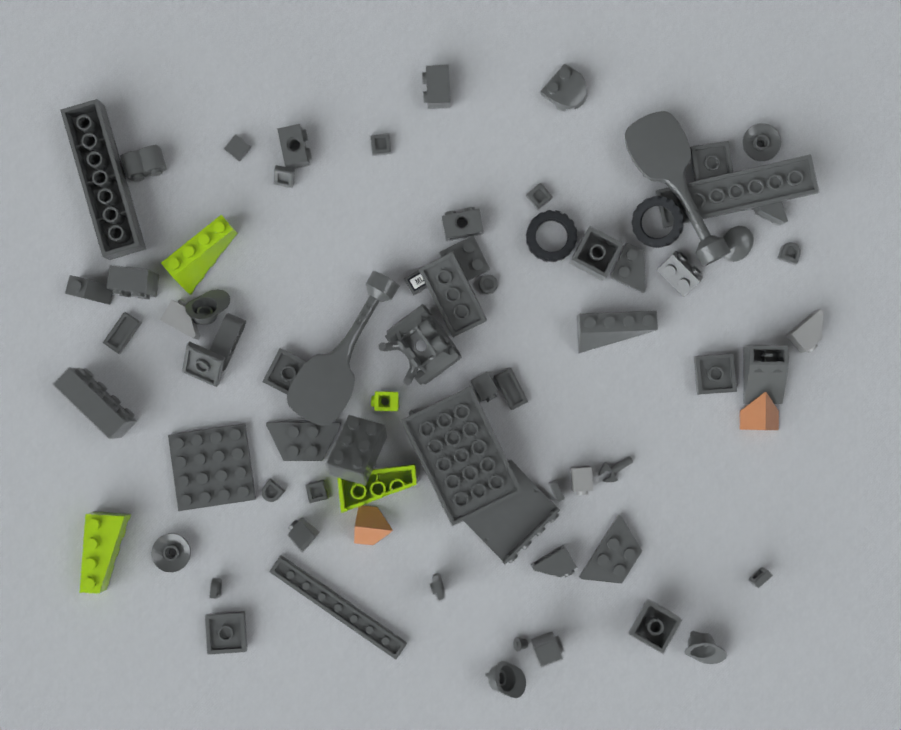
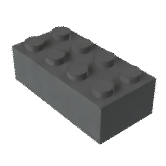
[53,367,137,439]

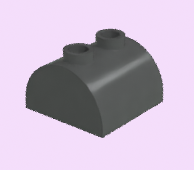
[628,599,682,654]

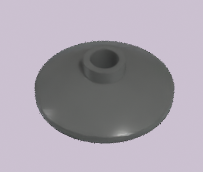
[742,123,781,161]
[151,533,191,573]

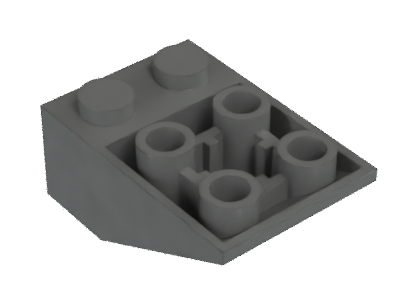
[743,345,789,404]

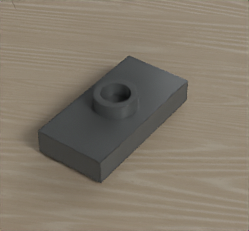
[430,574,445,601]

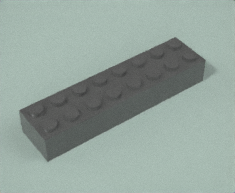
[60,99,146,260]

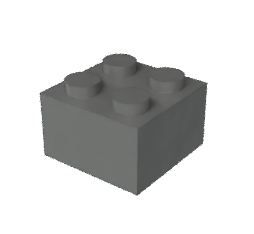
[569,226,624,281]
[106,265,159,300]

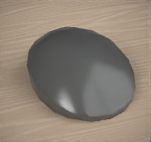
[723,226,754,262]

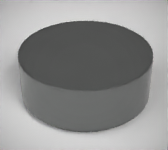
[479,275,498,294]

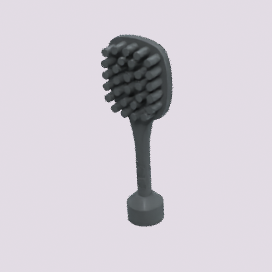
[624,111,731,267]
[287,271,400,426]

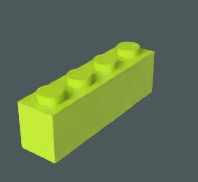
[161,215,238,295]

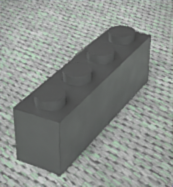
[577,311,658,354]

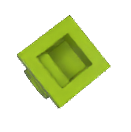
[371,391,399,411]

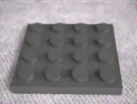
[168,424,256,511]

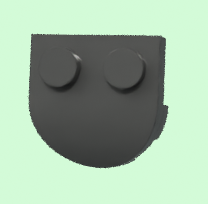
[540,63,588,111]

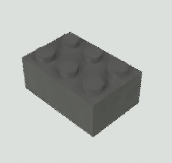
[326,415,387,486]

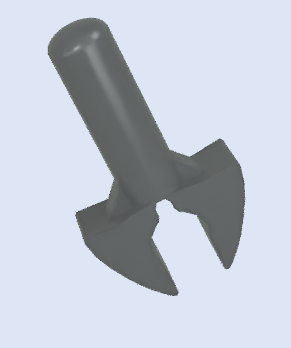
[598,456,633,482]

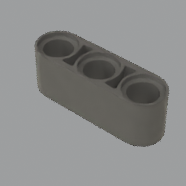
[210,313,246,371]

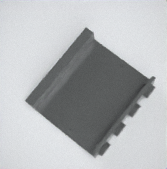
[464,459,560,565]

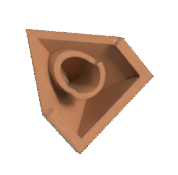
[739,392,779,430]
[354,505,393,545]

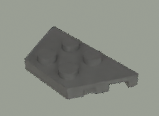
[266,422,341,461]
[579,514,642,584]

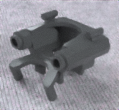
[379,304,462,386]

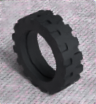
[631,196,684,248]
[526,210,578,262]

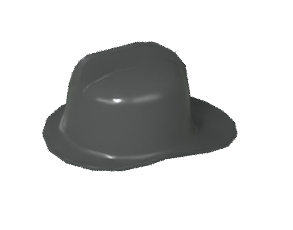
[185,289,230,325]
[685,631,727,664]
[485,661,526,698]

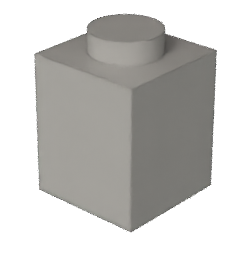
[570,466,593,495]

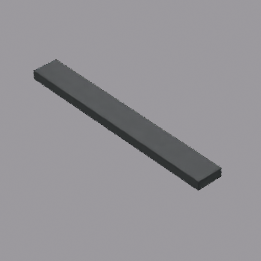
[269,555,407,660]

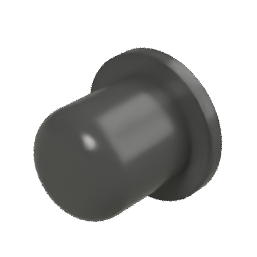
[513,638,528,652]

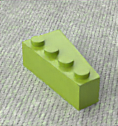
[337,464,417,513]
[79,512,131,594]

